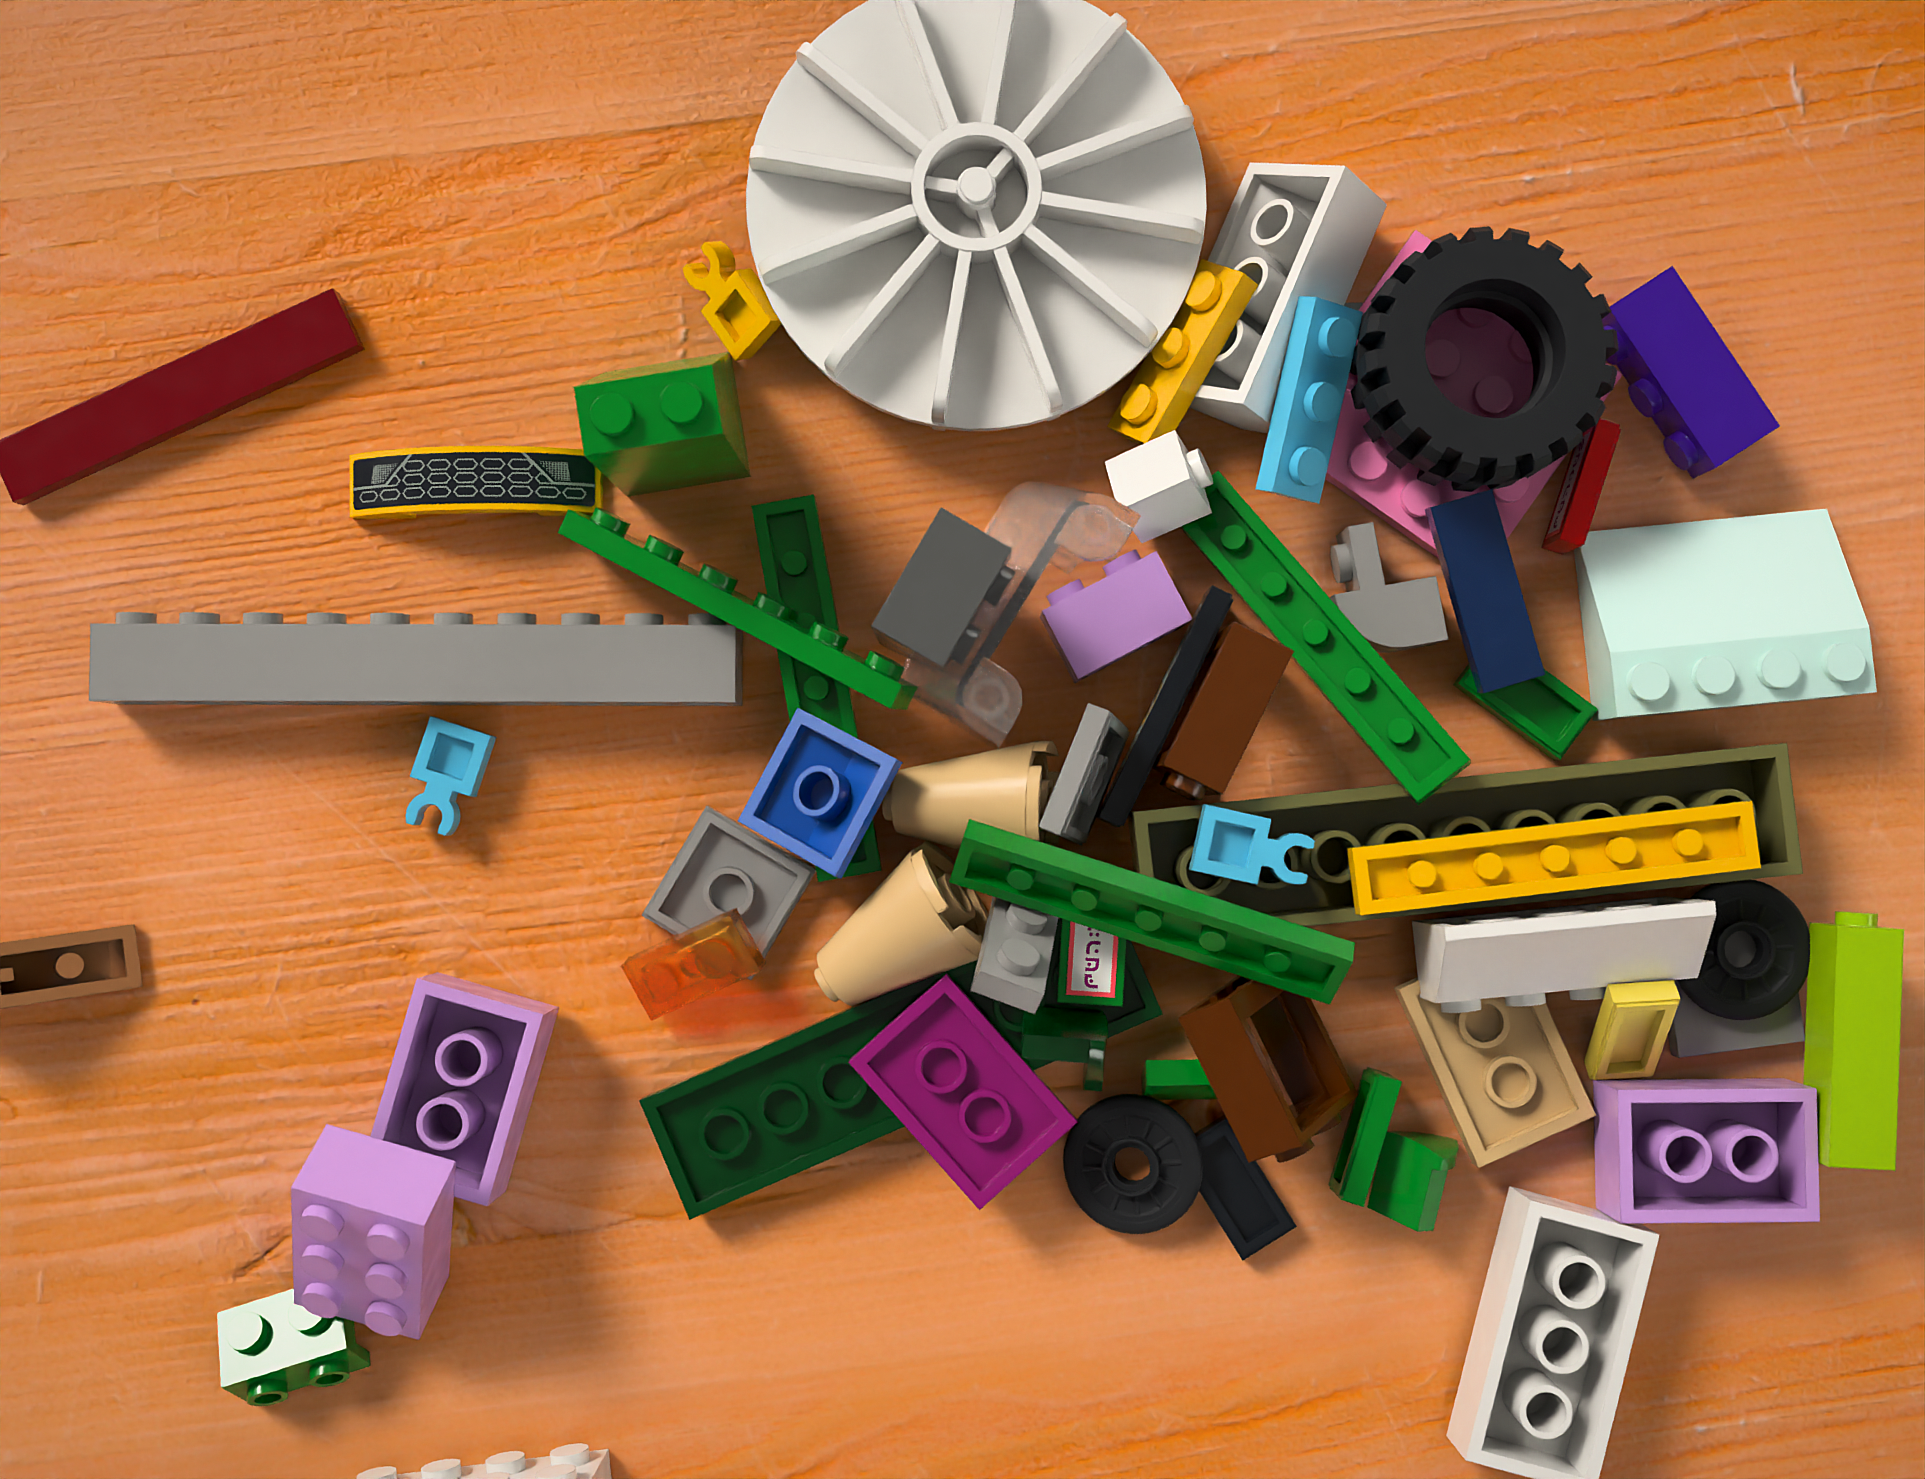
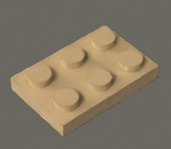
[1394,977,1596,1168]

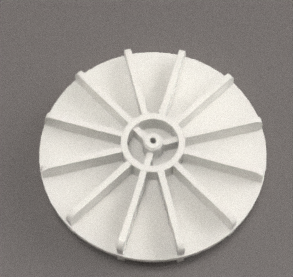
[746,0,1207,431]

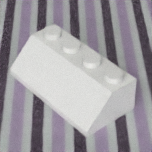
[1189,162,1387,433]
[1412,896,1716,1013]

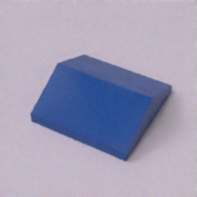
[738,708,903,879]

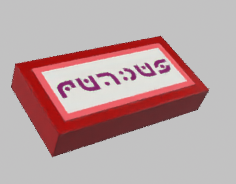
[1541,418,1622,555]

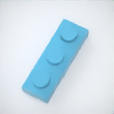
[1256,296,1363,503]

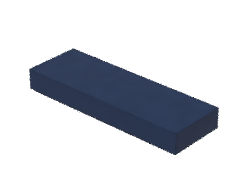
[1425,489,1545,693]

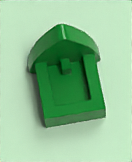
[1141,1059,1217,1100]
[1367,1131,1459,1232]

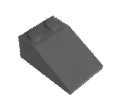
[871,507,1016,672]

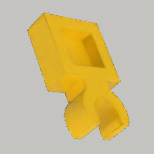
[683,241,781,361]

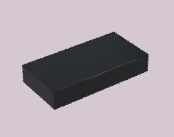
[1194,1114,1297,1261]

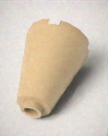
[882,741,1060,849]
[814,841,989,1006]

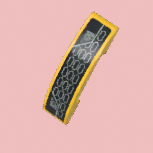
[350,446,603,519]

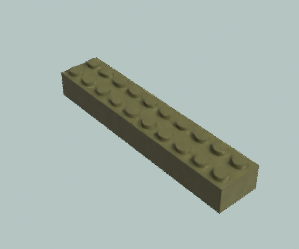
[1128,743,1803,926]

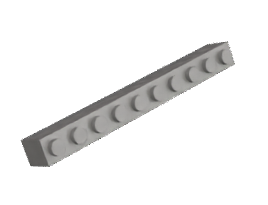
[89,612,743,706]

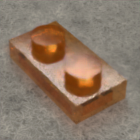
[621,908,766,1021]

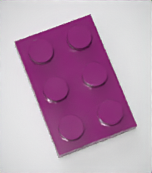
[849,972,1077,1210]

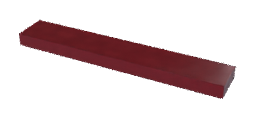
[0,288,365,506]

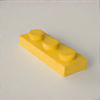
[1107,259,1258,445]

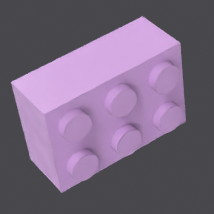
[370,972,559,1206]
[1593,1078,1820,1224]
[291,1124,456,1340]

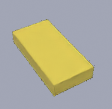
[1584,980,1680,1080]

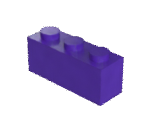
[1602,266,1780,479]

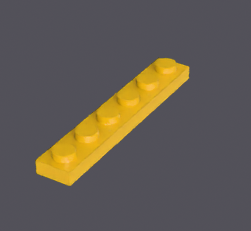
[1347,801,1761,915]

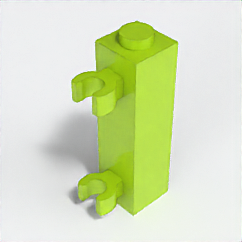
[1803,911,1904,1171]

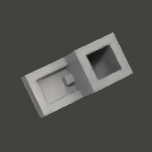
[1329,522,1448,653]

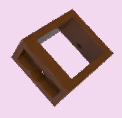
[1152,621,1294,801]
[1178,975,1358,1163]

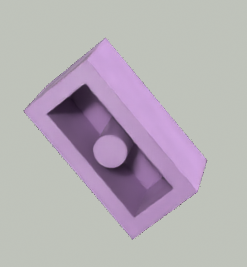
[1040,549,1192,683]

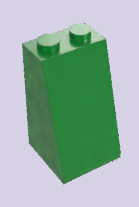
[574,352,751,497]

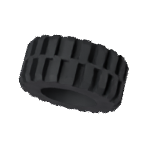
[1349,226,1619,492]

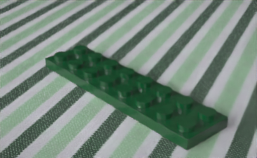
[639,917,1163,1220]

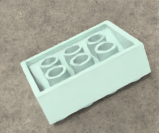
[1574,509,1877,721]

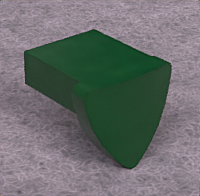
[1022,1006,1108,1092]

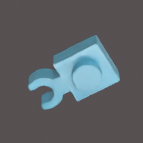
[406,716,496,836]
[1189,805,1315,885]

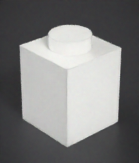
[1105,430,1213,543]

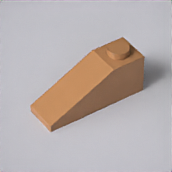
[0,924,143,1009]

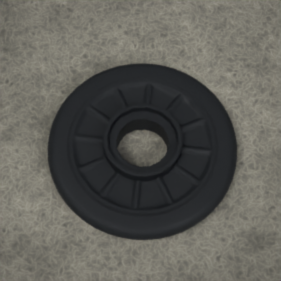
[1677,879,1810,1020]
[1063,1094,1203,1234]

